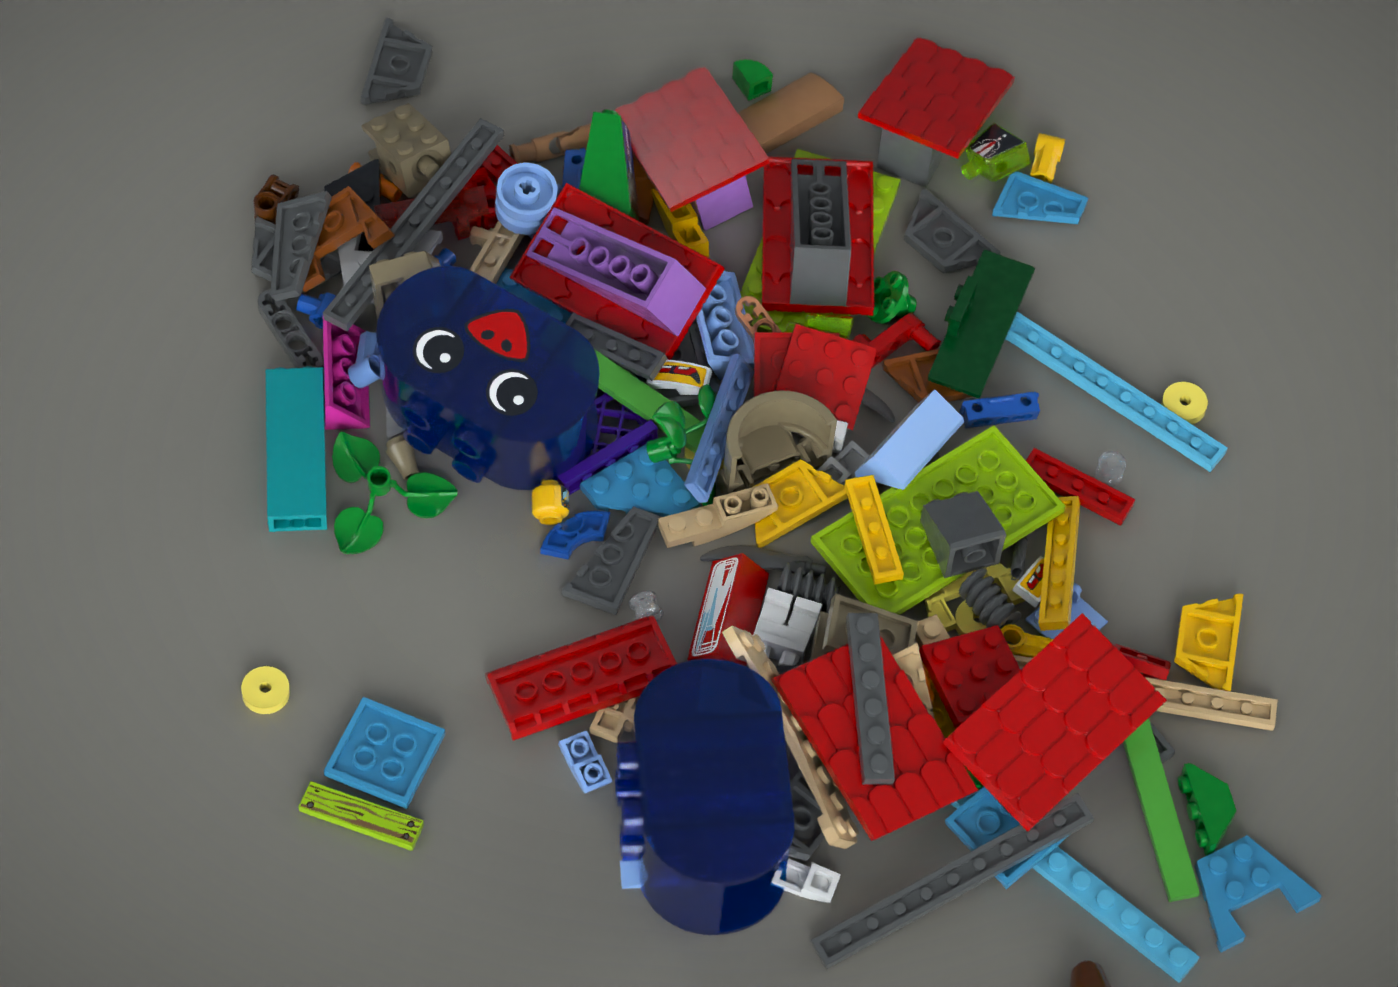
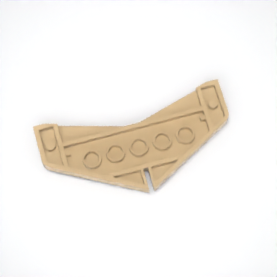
[722,626,859,849]

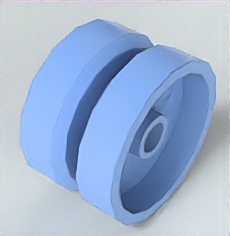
[495,162,558,235]

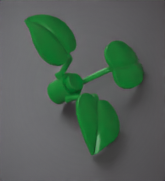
[646,384,717,506]
[332,431,458,554]

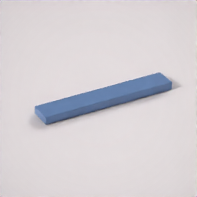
[684,353,754,503]

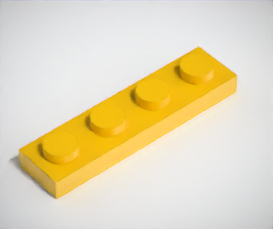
[844,475,904,585]

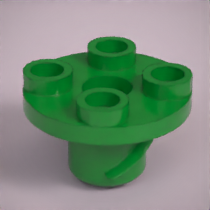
[865,271,917,324]

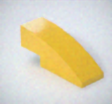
[651,189,709,258]

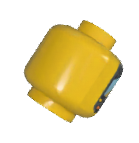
[532,480,569,525]

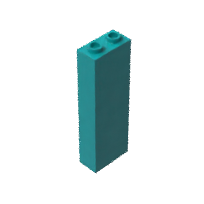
[265,366,327,532]

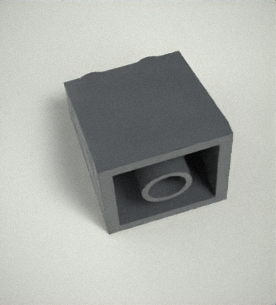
[920,491,1006,578]

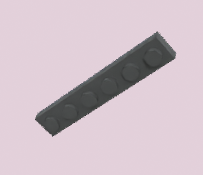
[846,613,895,784]

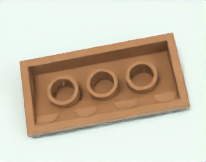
[738,72,844,154]

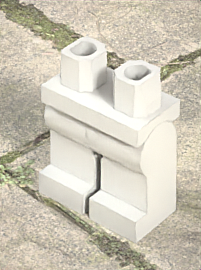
[753,588,822,666]

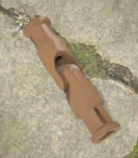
[509,124,591,164]

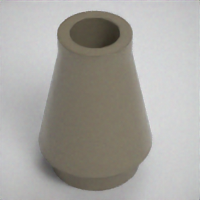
[386,435,419,480]

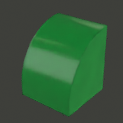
[732,59,773,101]

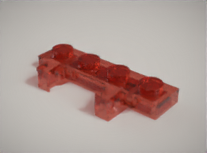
[374,185,489,237]

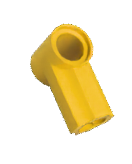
[1030,133,1065,184]
[1001,624,1053,658]

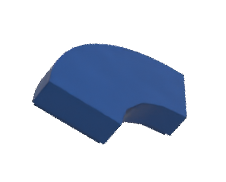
[540,511,610,560]

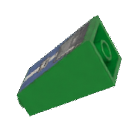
[579,110,640,222]

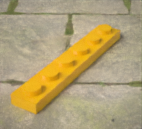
[1038,496,1080,631]

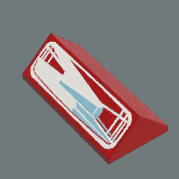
[686,553,769,675]

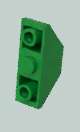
[1178,763,1237,856]

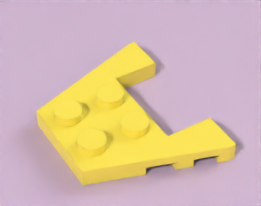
[925,562,1026,632]

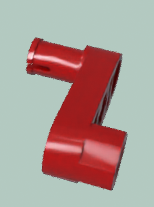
[852,313,941,368]

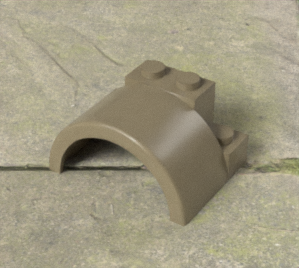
[717,390,837,495]

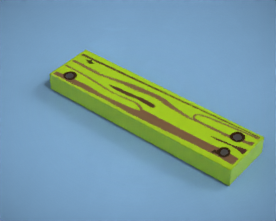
[299,781,424,851]

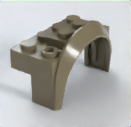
[369,250,449,342]

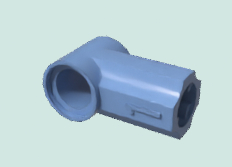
[348,331,386,388]

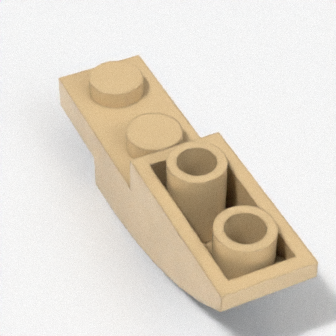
[658,483,778,548]

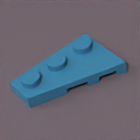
[992,170,1089,224]

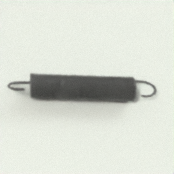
[1011,537,1028,580]

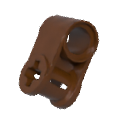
[254,174,299,224]

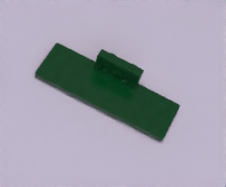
[927,250,1035,398]

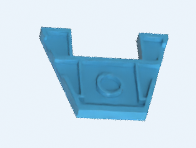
[1195,836,1322,953]

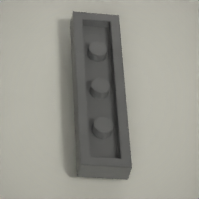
[563,313,668,381]

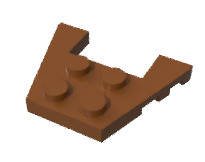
[303,186,395,292]

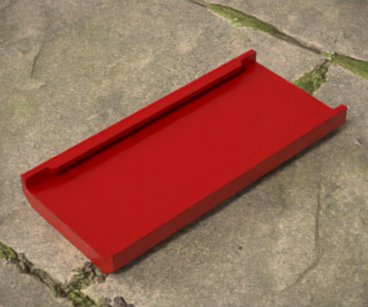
[485,615,681,741]

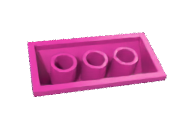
[323,318,370,430]

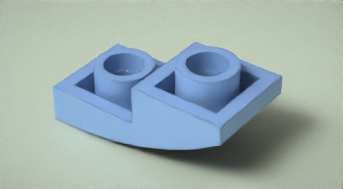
[558,730,613,794]

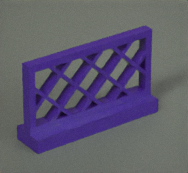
[524,393,658,495]

